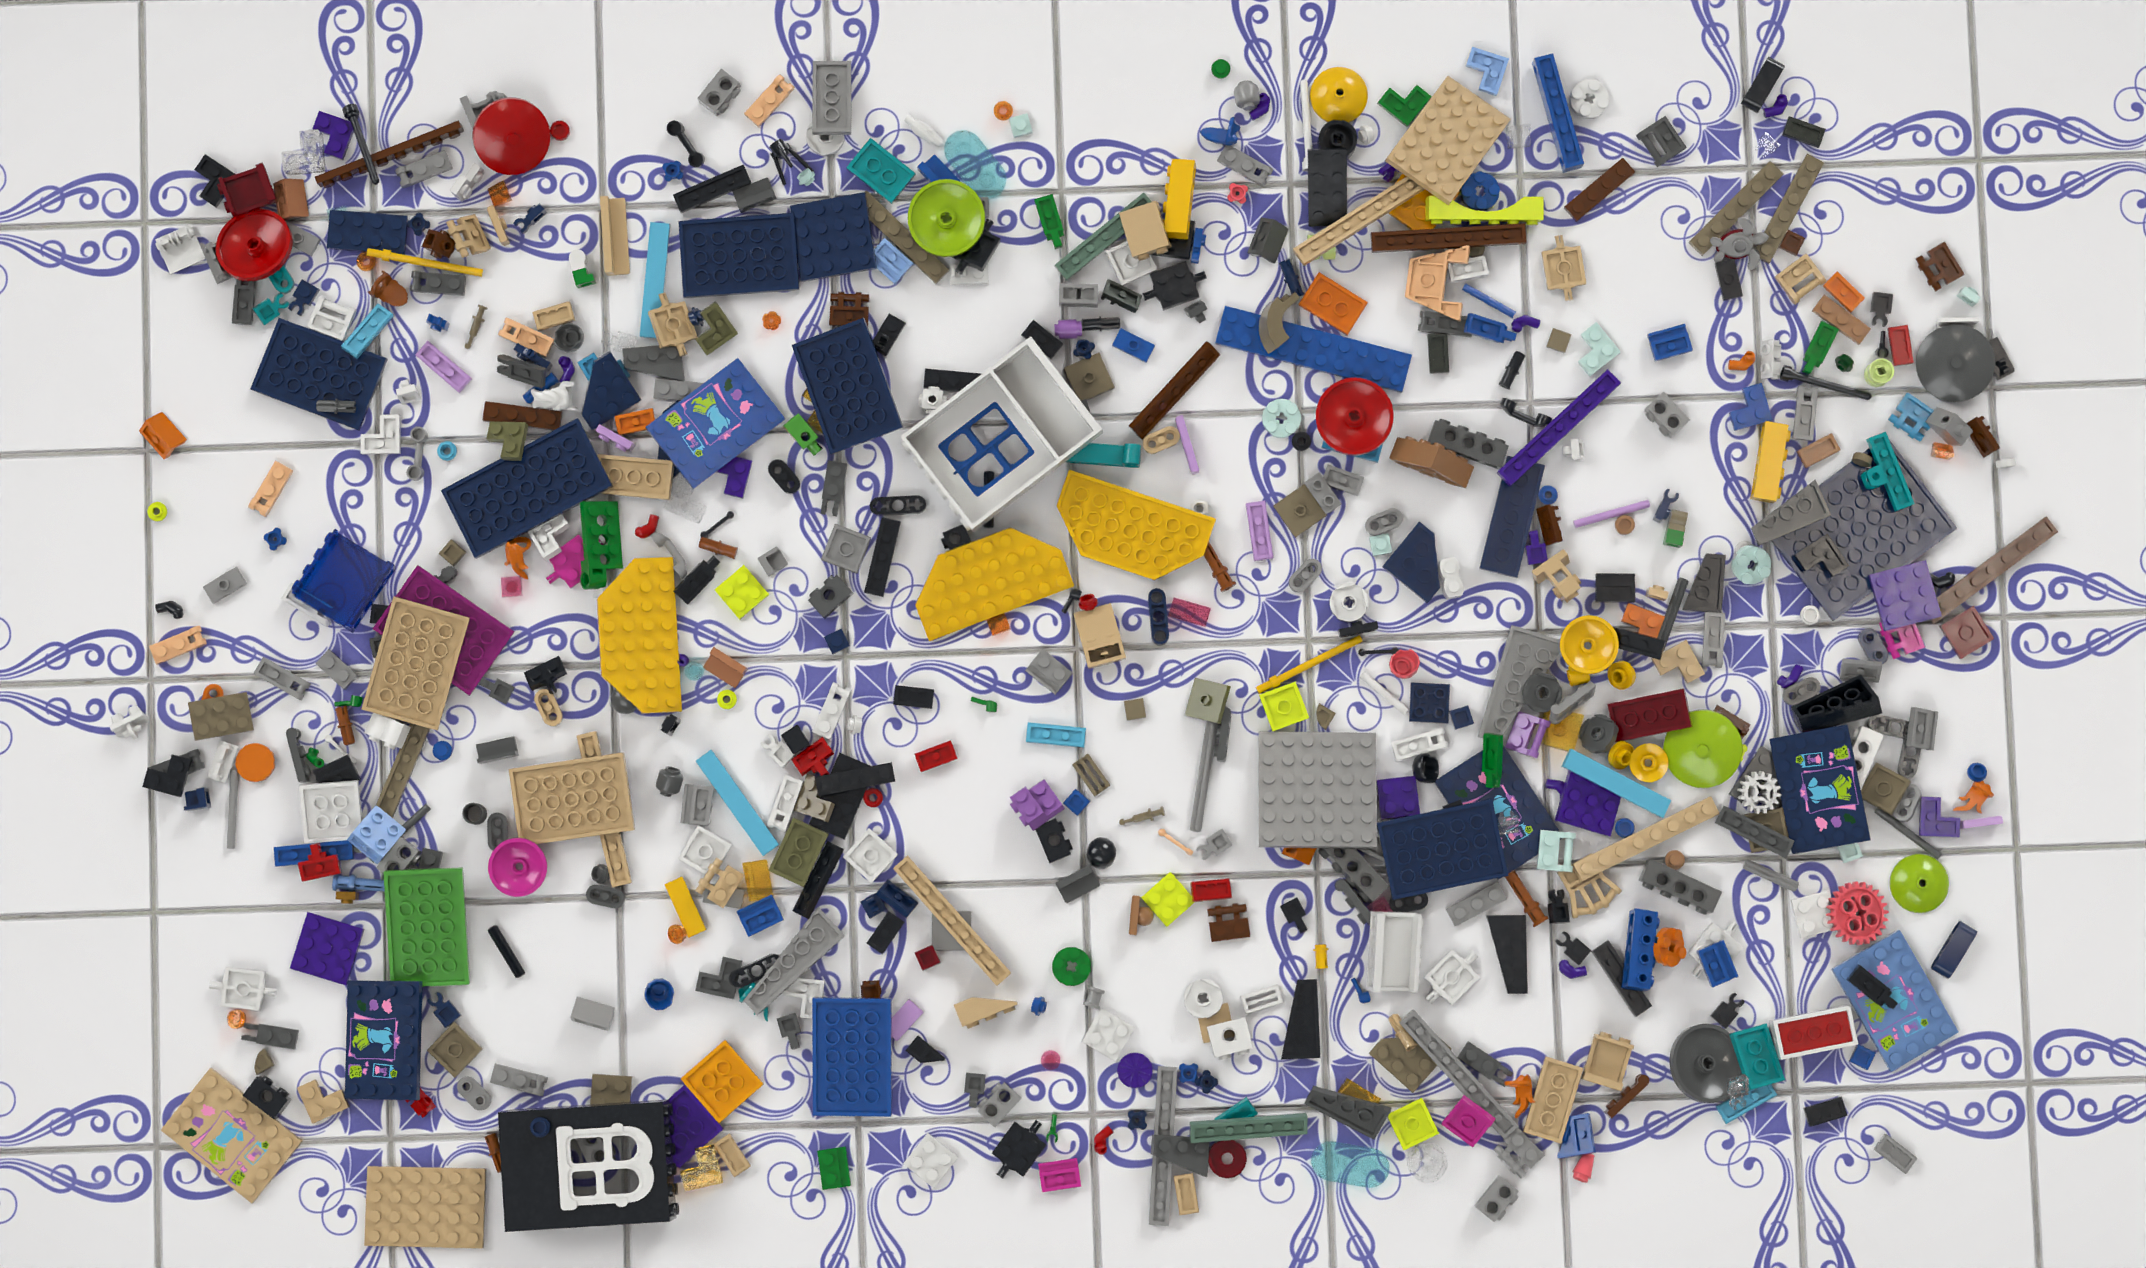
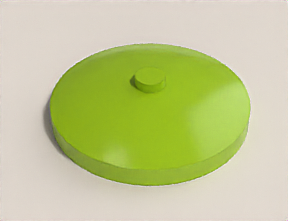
[907,179,985,257]
[1663,709,1743,788]

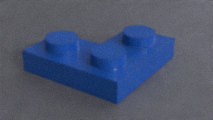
[1729,383,1773,431]

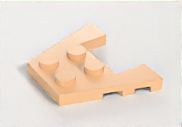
[1405,245,1470,321]

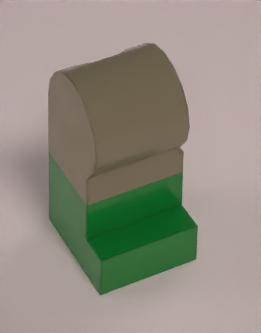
[1663,509,1688,548]

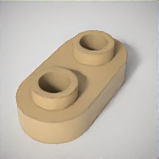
[1143,426,1180,454]
[534,689,563,726]

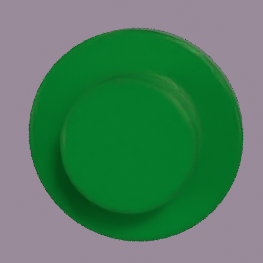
[1211,59,1231,79]

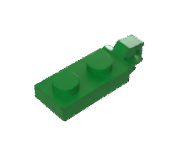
[1034,194,1064,250]
[1802,321,1839,375]
[1482,732,1503,788]

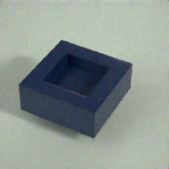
[824,629,850,655]
[1449,705,1474,730]

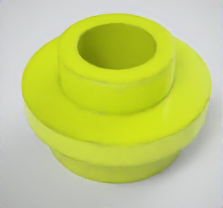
[147,502,167,521]
[717,690,737,709]

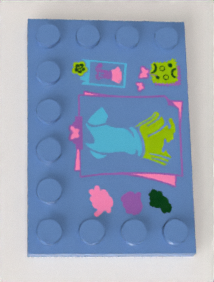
[1831,930,1959,1072]

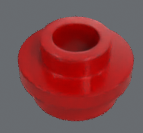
[1079,594,1098,611]
[863,788,883,807]

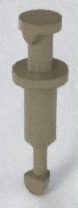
[465,304,487,349]
[1119,806,1165,825]

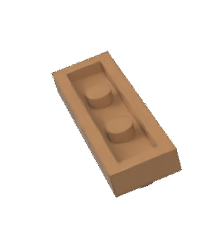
[1812,295,1871,345]

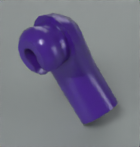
[1777,664,1803,688]

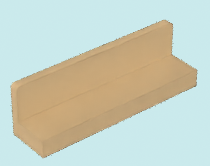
[600,196,630,276]

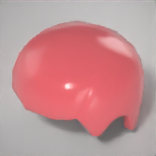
[1389,649,1420,679]

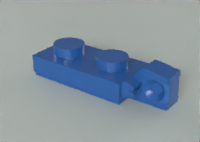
[1464,313,1517,343]

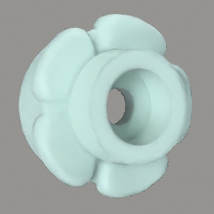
[797,168,815,186]

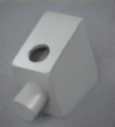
[1925,407,1973,446]

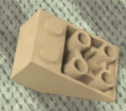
[1073,603,1126,669]
[954,997,1018,1029]

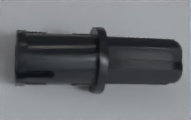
[1082,316,1120,332]
[1499,351,1525,390]

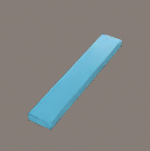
[640,222,670,339]
[1561,749,1671,818]
[696,750,779,856]

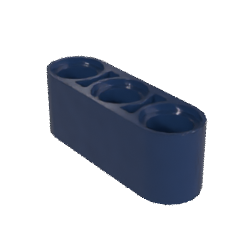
[1148,588,1169,646]
[1931,921,1978,979]

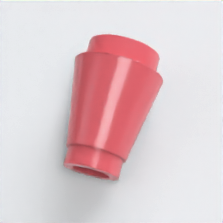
[1572,1154,1595,1183]

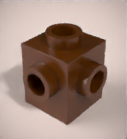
[421,229,456,259]

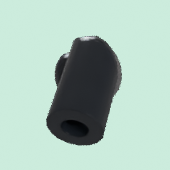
[155,601,184,619]

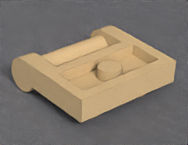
[1774,254,1826,305]

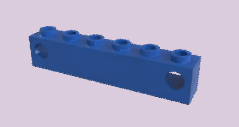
[1532,53,1584,173]

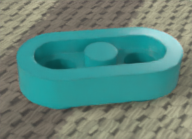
[269,265,294,294]

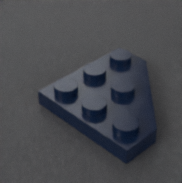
[581,351,641,430]
[1382,521,1440,603]

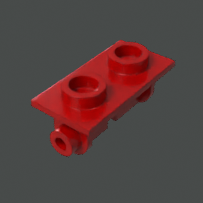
[406,1088,436,1118]

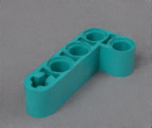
[1066,443,1141,468]

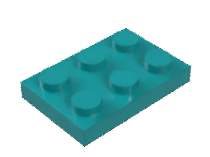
[846,138,916,204]
[1729,1023,1785,1091]

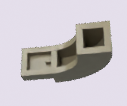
[1259,292,1300,354]

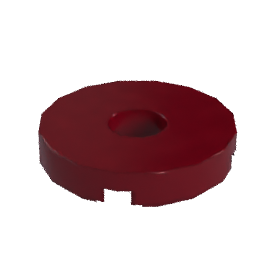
[1208,1140,1247,1178]

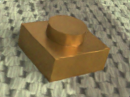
[336,891,359,904]

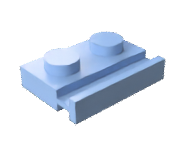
[874,238,914,285]

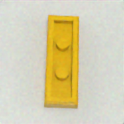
[664,876,707,938]

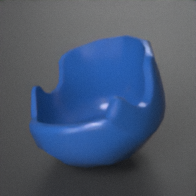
[644,978,674,1010]

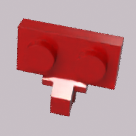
[791,737,834,776]
[298,842,342,882]

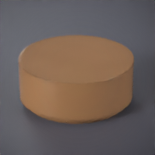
[1615,515,1635,535]

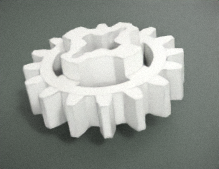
[1737,771,1781,814]

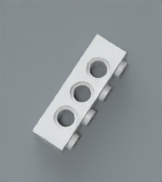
[1851,726,1884,790]

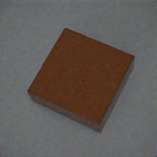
[1779,230,1805,256]

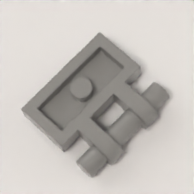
[1493,1127,1545,1178]

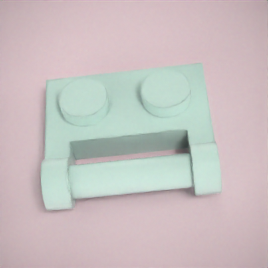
[1537,830,1576,872]

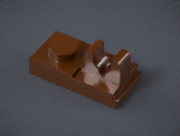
[1966,416,2000,458]
[1536,504,1563,546]

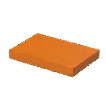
[1298,272,1368,336]

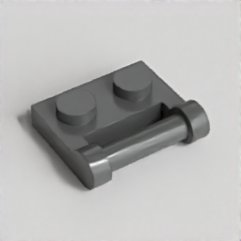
[1636,116,1687,167]

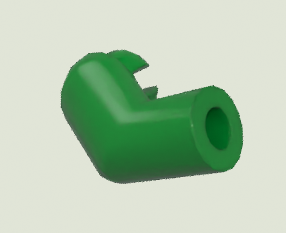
[306,747,324,768]

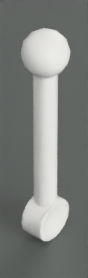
[325,735,357,764]

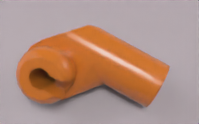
[1728,351,1755,371]

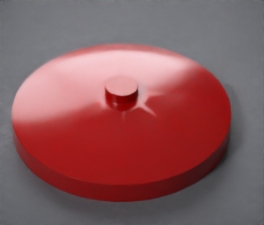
[472,97,551,175]
[216,209,293,281]
[1316,378,1394,456]

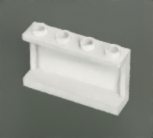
[1366,911,1424,993]

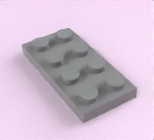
[812,61,851,135]

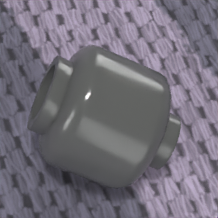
[656,766,683,797]

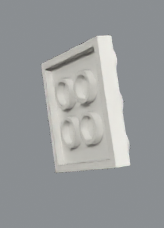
[299,780,363,843]

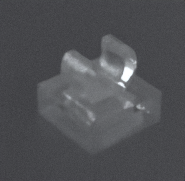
[1755,132,1780,158]
[1498,811,1519,835]

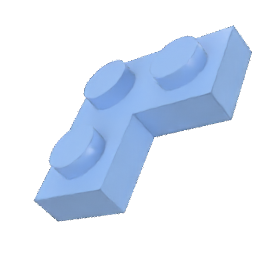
[1466,47,1509,96]

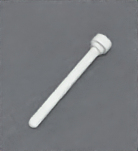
[1300,80,1312,172]

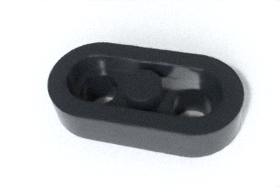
[768,459,800,494]
[1389,893,1428,912]

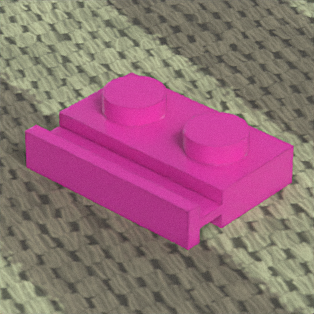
[1038,1158,1081,1192]

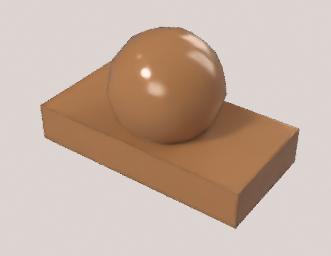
[1129,895,1154,935]

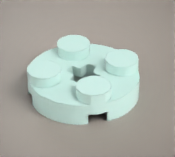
[1262,399,1301,438]
[1731,545,1771,584]

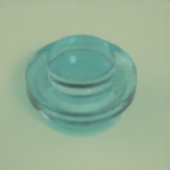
[684,661,704,681]

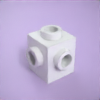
[919,386,947,415]

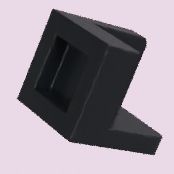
[781,725,811,754]

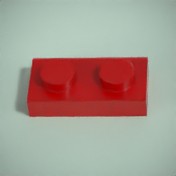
[914,740,958,772]

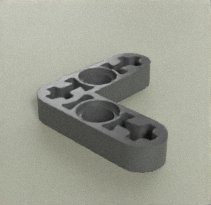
[1867,715,1921,779]

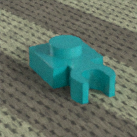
[252,293,289,325]

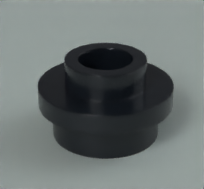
[1292,432,1311,451]

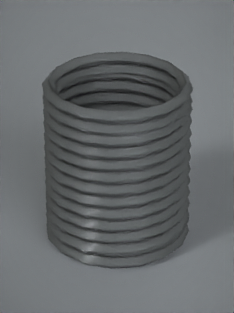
[462,802,487,825]

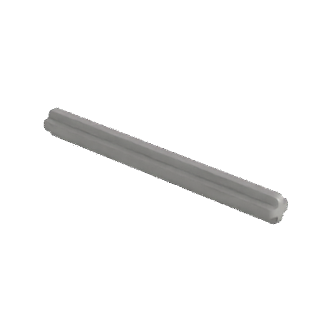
[1190,721,1218,832]

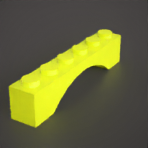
[1425,196,1544,225]

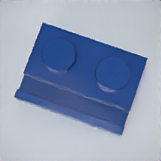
[1647,324,1693,362]
[736,894,784,937]
[1696,940,1739,988]

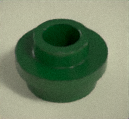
[1835,354,1854,372]

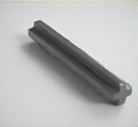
[1657,578,1688,651]

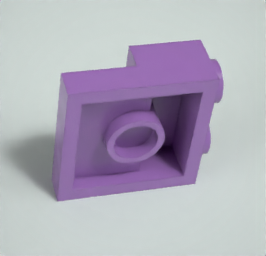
[1010,779,1065,831]

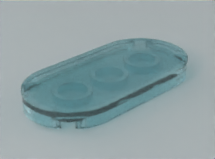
[944,130,1006,199]
[1311,1141,1390,1188]

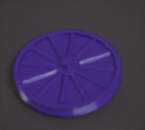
[1117,1053,1153,1088]

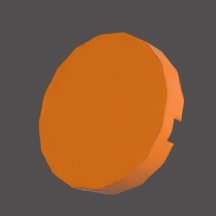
[235,743,275,782]

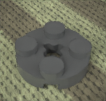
[1522,673,1562,712]
[1579,714,1619,754]

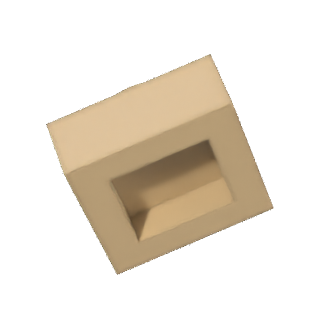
[1645,585,1669,601]

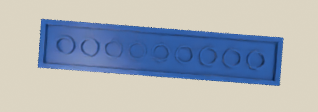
[1215,306,1412,393]

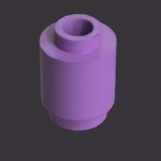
[1054,319,1082,339]

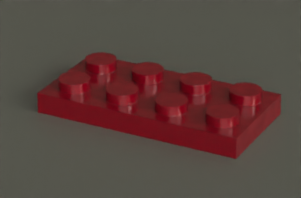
[1607,688,1693,743]

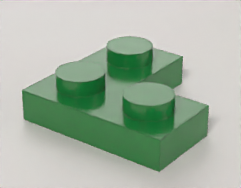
[1377,85,1432,127]

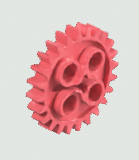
[1826,881,1889,945]

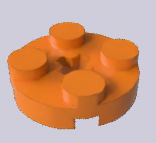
[1653,927,1687,967]

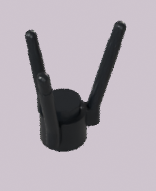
[769,139,814,185]

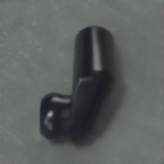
[1930,572,1955,589]

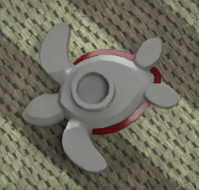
[1710,217,1769,270]

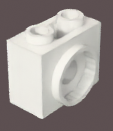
[1207,1017,1253,1060]

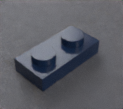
[876,879,918,918]

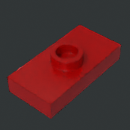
[1887,325,1914,366]
[1190,878,1232,902]

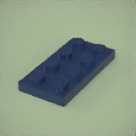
[327,210,408,255]

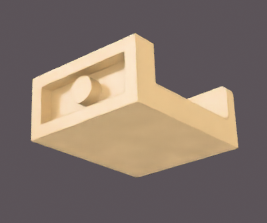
[1119,201,1172,261]
[1581,1031,1634,1091]

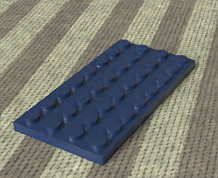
[441,418,613,559]

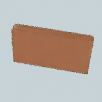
[273,179,309,221]
[703,647,748,688]

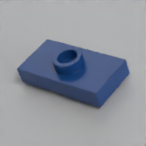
[1112,328,1155,363]

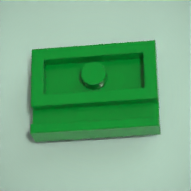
[817,1146,851,1190]

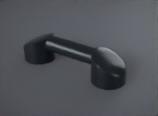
[667,120,705,168]
[1500,398,1552,427]

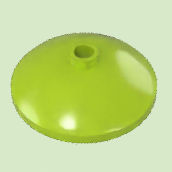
[1889,854,1949,913]

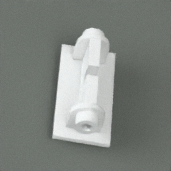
[1760,339,1781,380]
[207,740,239,783]

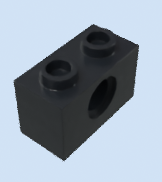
[1035,818,1073,864]
[242,1075,292,1119]

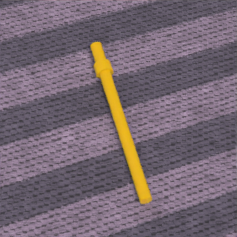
[367,248,483,277]
[1255,635,1363,694]

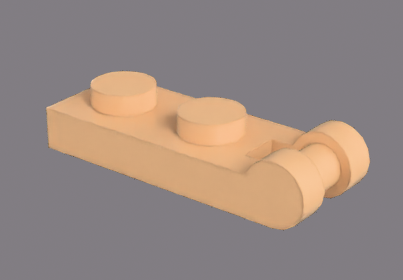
[744,74,795,127]
[498,317,554,358]
[248,460,293,517]
[149,626,207,665]

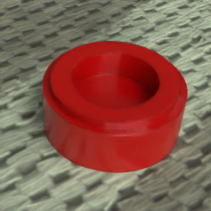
[550,121,570,141]

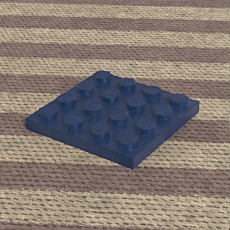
[790,192,877,282]

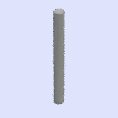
[227,770,238,849]

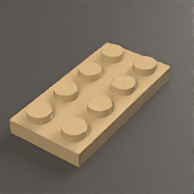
[598,454,674,500]
[1523,1056,1584,1144]

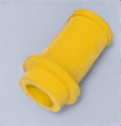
[1313,944,1329,969]

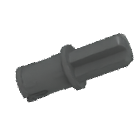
[316,399,356,414]

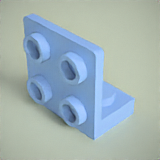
[347,806,406,865]

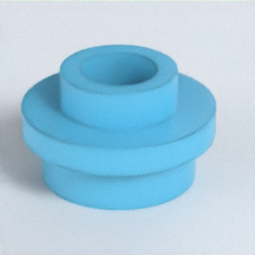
[437,441,457,461]

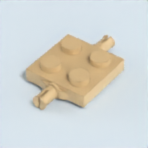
[1541,235,1586,301]
[648,292,697,357]

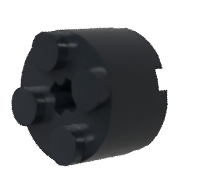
[1317,120,1357,159]

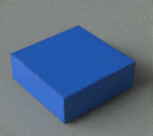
[1063,789,1090,816]
[1849,1044,1876,1070]

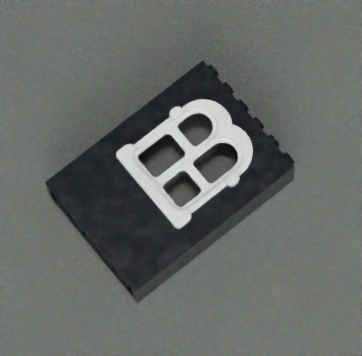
[498,1099,679,1232]

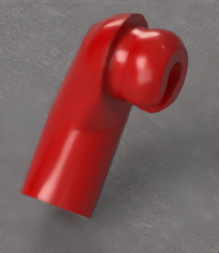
[635,514,659,539]
[1094,1125,1114,1155]

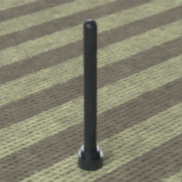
[342,104,379,185]
[1780,365,1872,400]

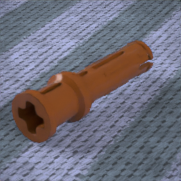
[1204,542,1236,592]
[1505,870,1549,927]

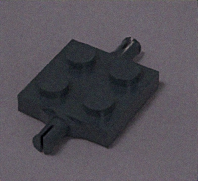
[952,219,1001,275]
[1142,261,1207,311]
[992,1120,1047,1179]

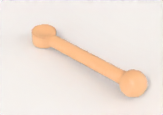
[1158,829,1193,856]

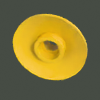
[1629,743,1669,782]

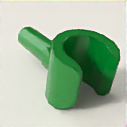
[334,695,363,707]
[971,697,997,712]
[1046,1114,1058,1143]

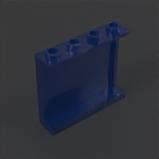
[291,529,396,633]

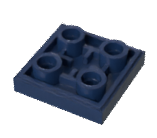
[1409,682,1450,724]

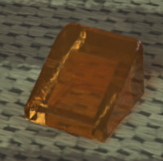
[488,180,512,207]
[1930,442,1954,460]
[986,613,1011,636]

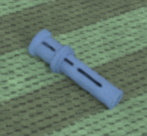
[332,874,385,892]

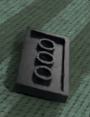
[1307,148,1347,227]
[809,752,870,840]

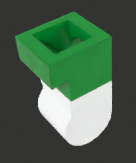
[569,249,597,288]

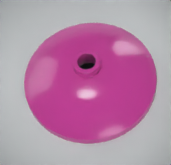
[488,838,547,897]

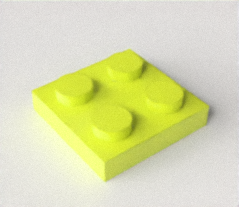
[714,565,769,620]
[1259,681,1309,732]
[1141,872,1195,927]
[1388,1098,1439,1150]

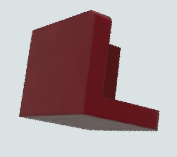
[915,945,941,971]

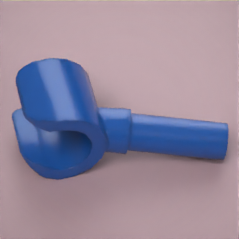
[1351,978,1371,1003]

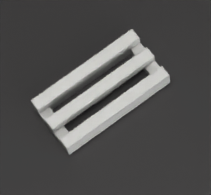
[1240,984,1283,1015]

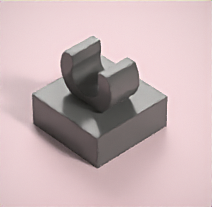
[1184,300,1207,323]

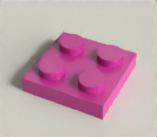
[1441,1095,1496,1147]

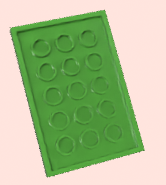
[383,867,470,986]

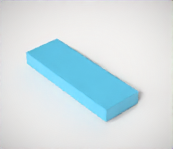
[341,303,394,359]
[1026,722,1086,748]
[1715,1085,1777,1124]

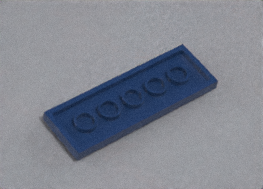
[1479,456,1545,578]

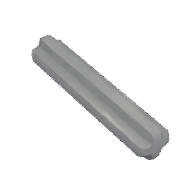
[1743,859,1799,891]

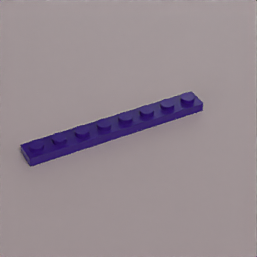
[1497,369,1621,487]

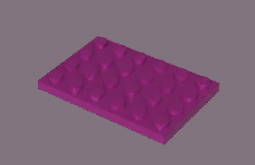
[373,565,515,696]

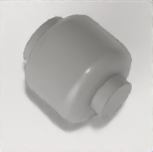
[1234,80,1260,111]

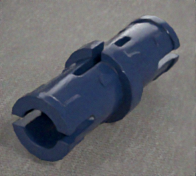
[1279,259,1304,297]

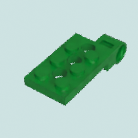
[580,501,623,590]

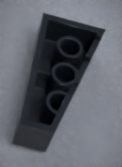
[1791,674,1882,733]

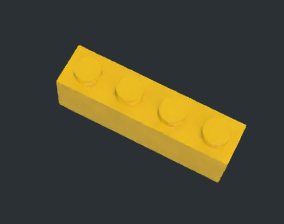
[1162,159,1197,239]
[1750,421,1791,503]

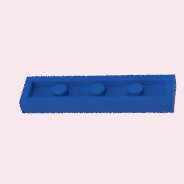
[274,840,354,867]

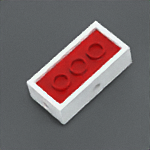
[1769,1005,1858,1060]

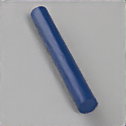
[1462,283,1516,318]

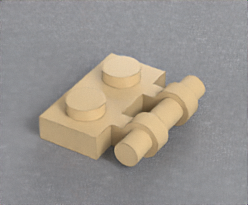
[446,214,491,258]
[695,857,745,908]

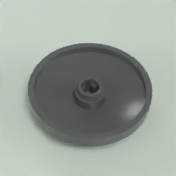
[1916,324,1995,402]
[1669,1024,1743,1103]

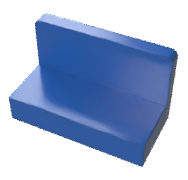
[917,155,960,182]

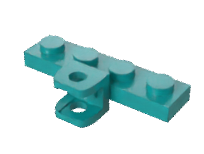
[1861,432,1915,511]

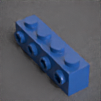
[1622,908,1660,992]

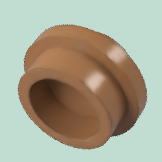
[1665,850,1685,870]

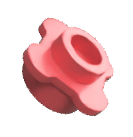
[1227,183,1248,204]

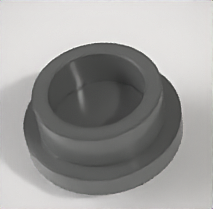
[591,864,609,884]

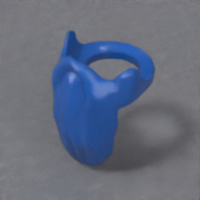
[1200,117,1240,146]

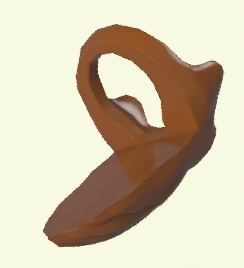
[368,270,408,306]

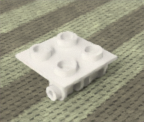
[155,224,206,274]

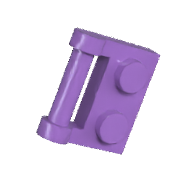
[1505,711,1551,759]

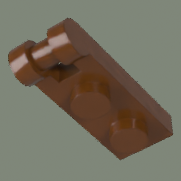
[1604,1074,1650,1118]

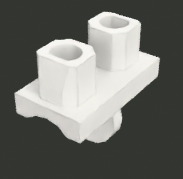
[109,705,150,740]

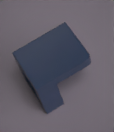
[184,787,211,811]

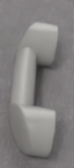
[406,426,428,481]
[650,532,687,579]

